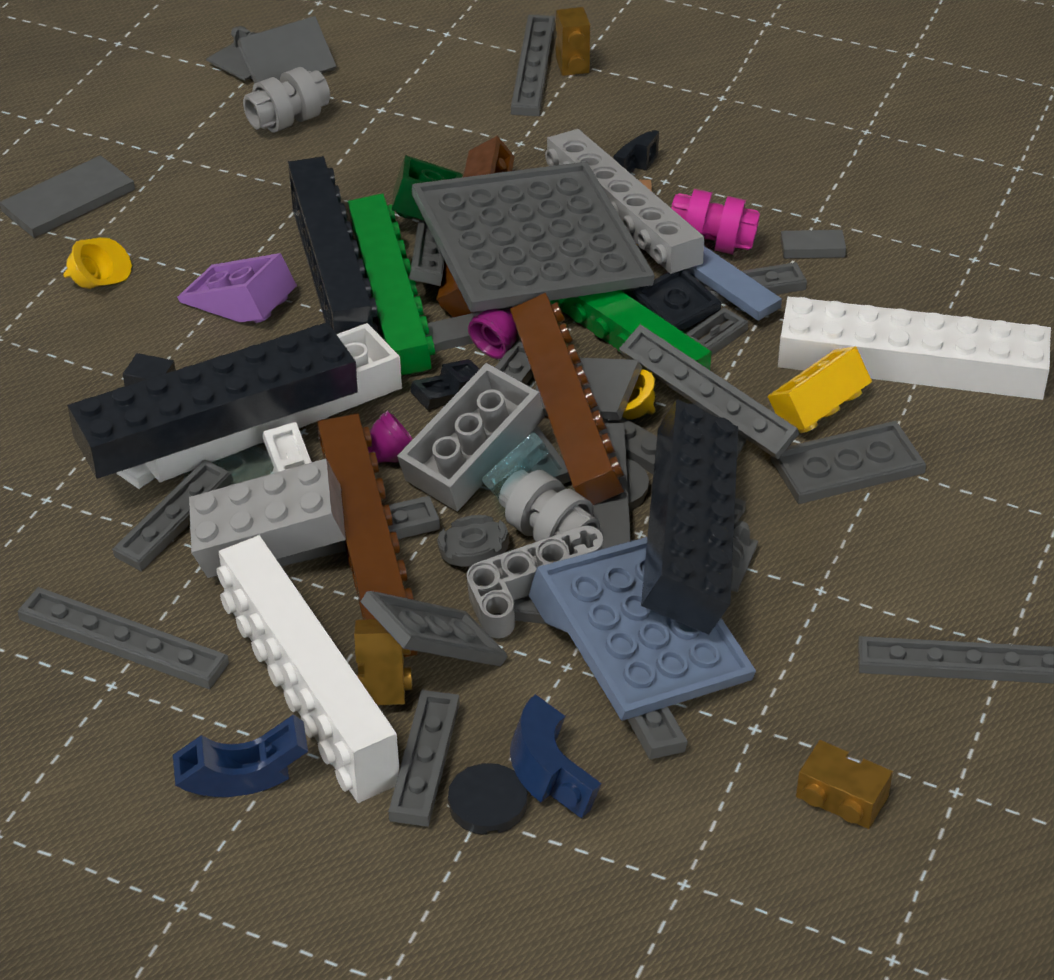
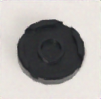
[448,763,527,835]

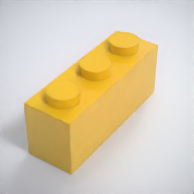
[768,346,872,433]

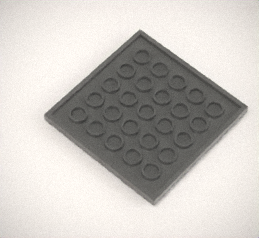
[412,161,655,312]

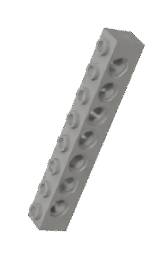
[545,129,704,274]

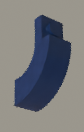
[510,694,602,818]
[173,715,308,797]

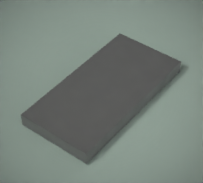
[0,155,135,238]
[771,421,926,504]
[360,591,508,667]

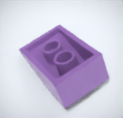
[177,253,297,323]

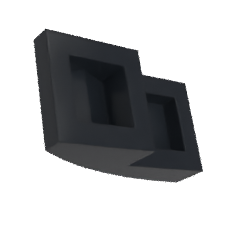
[613,130,659,173]
[410,359,480,410]

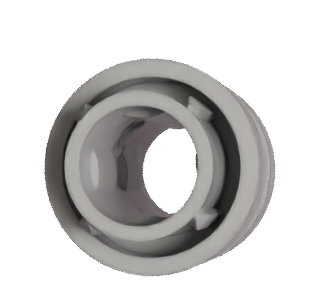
[243,67,330,132]
[499,470,600,542]

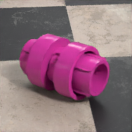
[671,188,760,255]

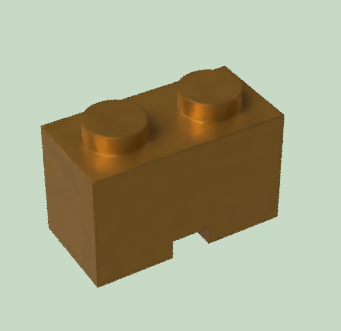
[556,7,590,76]
[354,619,412,705]
[796,740,893,829]

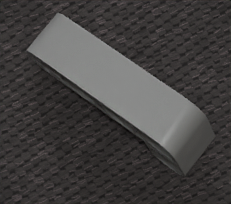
[467,525,603,638]

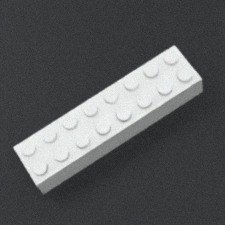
[778,296,1051,400]
[145,323,402,483]
[217,535,399,803]

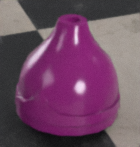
[468,307,518,359]
[367,410,413,463]

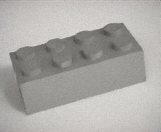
[397,363,545,512]
[189,459,346,578]

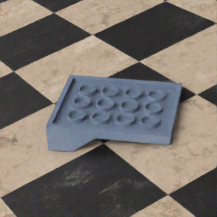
[529,537,756,721]

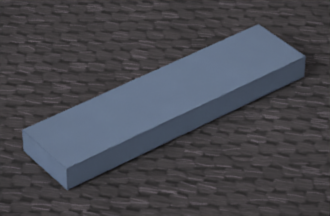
[685,246,782,320]

